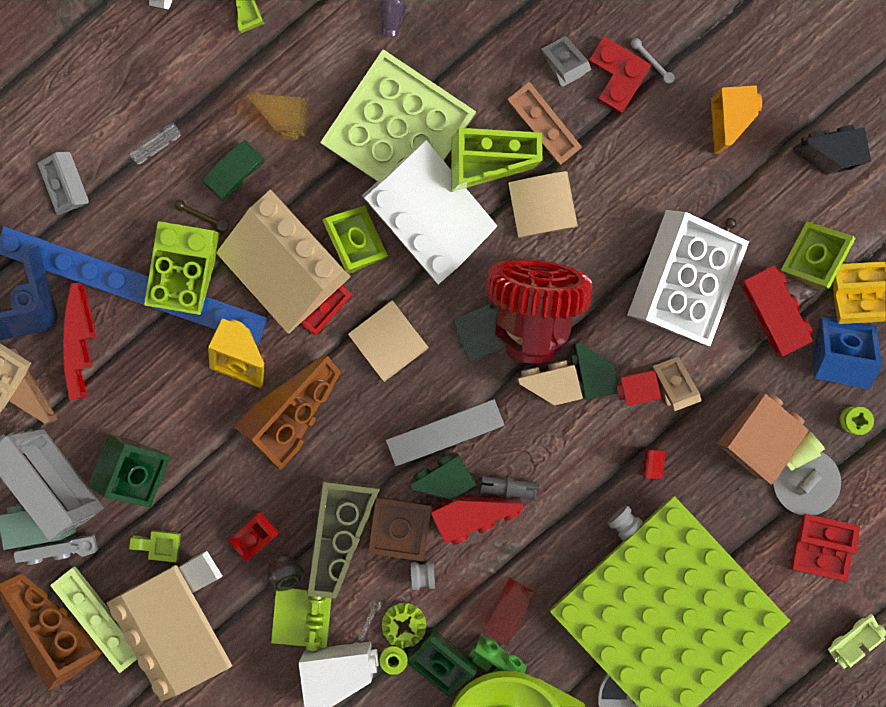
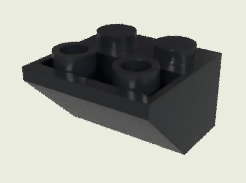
[793,125,871,175]

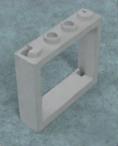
[0,429,104,540]

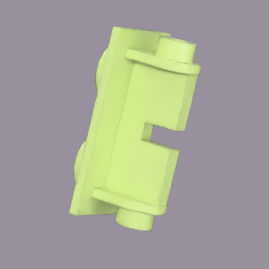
[828,614,886,669]

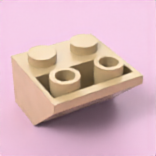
[516,361,583,405]

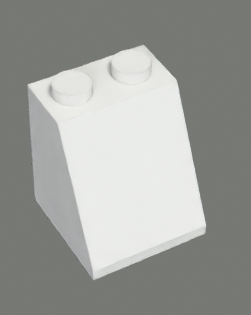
[299,641,379,707]

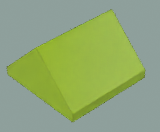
[323,206,388,274]
[781,221,856,291]

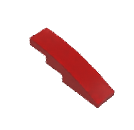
[63,283,97,400]

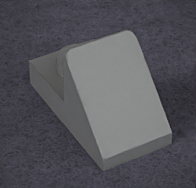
[541,36,591,87]

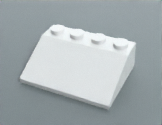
[361,140,497,284]
[627,210,749,346]

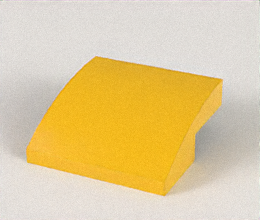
[833,262,886,324]

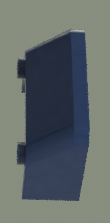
[0,246,58,340]

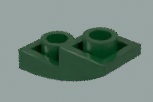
[203,140,264,201]

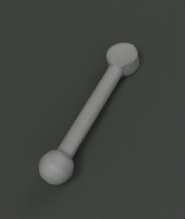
[631,38,675,84]

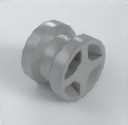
[607,505,643,541]
[411,561,435,590]

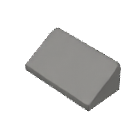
[37,152,89,215]

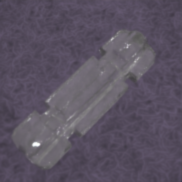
[129,123,181,164]

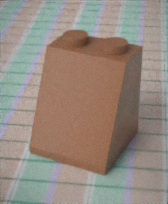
[716,393,809,485]

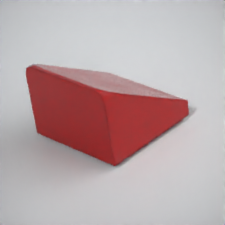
[641,448,666,479]

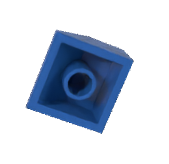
[813,317,882,389]

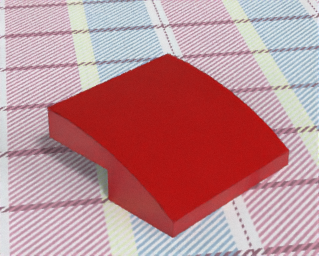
[790,514,860,582]

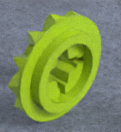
[382,603,426,649]

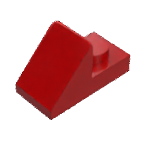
[228,512,279,562]

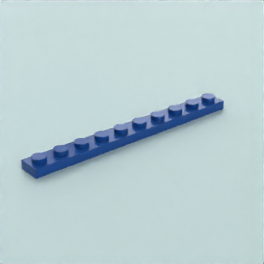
[0,226,268,344]

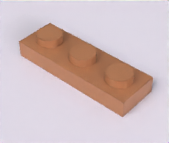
[507,82,582,166]

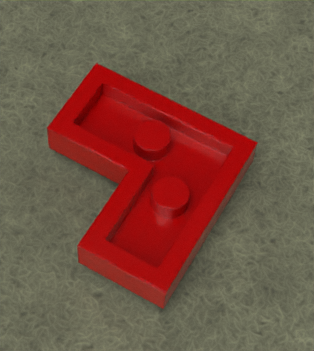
[589,36,651,114]

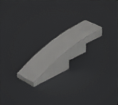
[386,399,504,466]

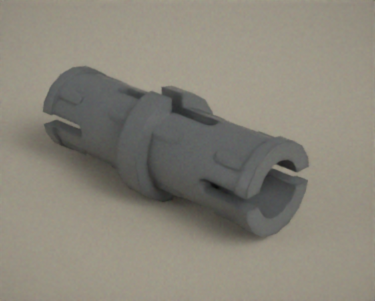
[480,476,538,500]

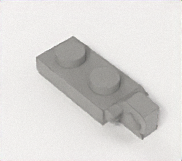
[14,534,98,565]

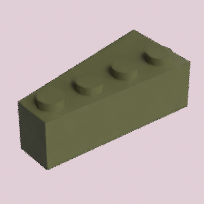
[307,479,380,599]

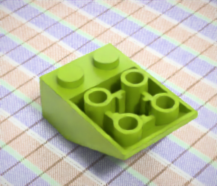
[144,221,220,315]

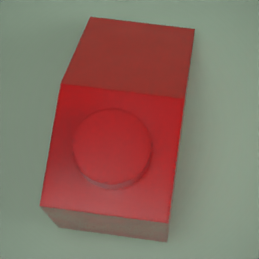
[616,369,661,406]

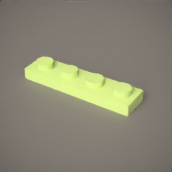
[50,567,137,673]

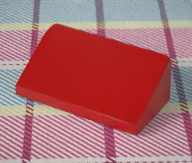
[301,285,353,336]

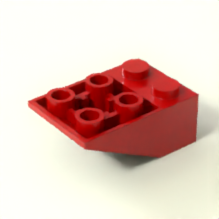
[431,495,524,545]

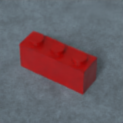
[739,265,813,357]

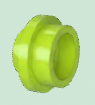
[380,646,408,675]

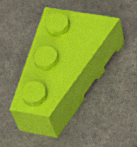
[451,128,542,192]

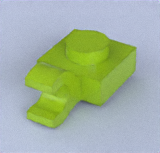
[129,530,181,562]

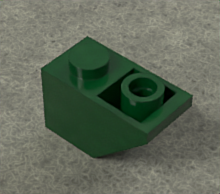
[570,343,618,400]
[410,453,476,499]

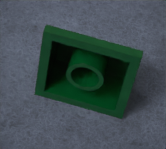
[88,434,171,508]

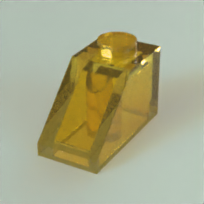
[249,93,309,140]

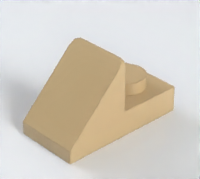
[653,356,701,411]

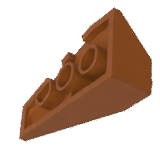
[234,354,341,470]
[0,573,103,691]

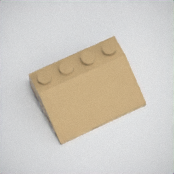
[216,189,351,334]
[107,565,232,701]

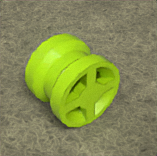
[840,406,874,435]

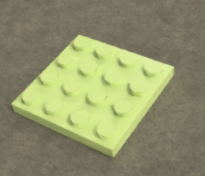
[320,50,476,182]

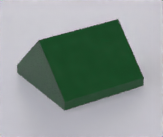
[407,628,476,697]

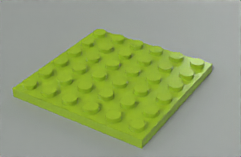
[549,495,790,707]

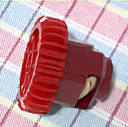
[486,258,593,364]

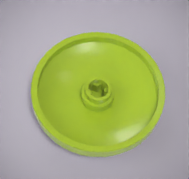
[452,671,560,707]

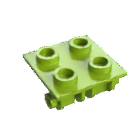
[271,587,331,651]

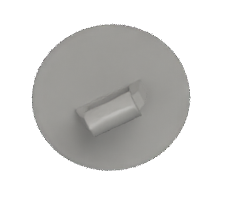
[773,452,841,515]

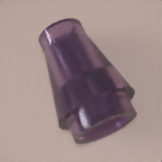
[380,0,407,38]

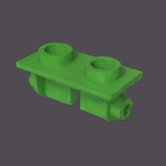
[468,634,527,673]

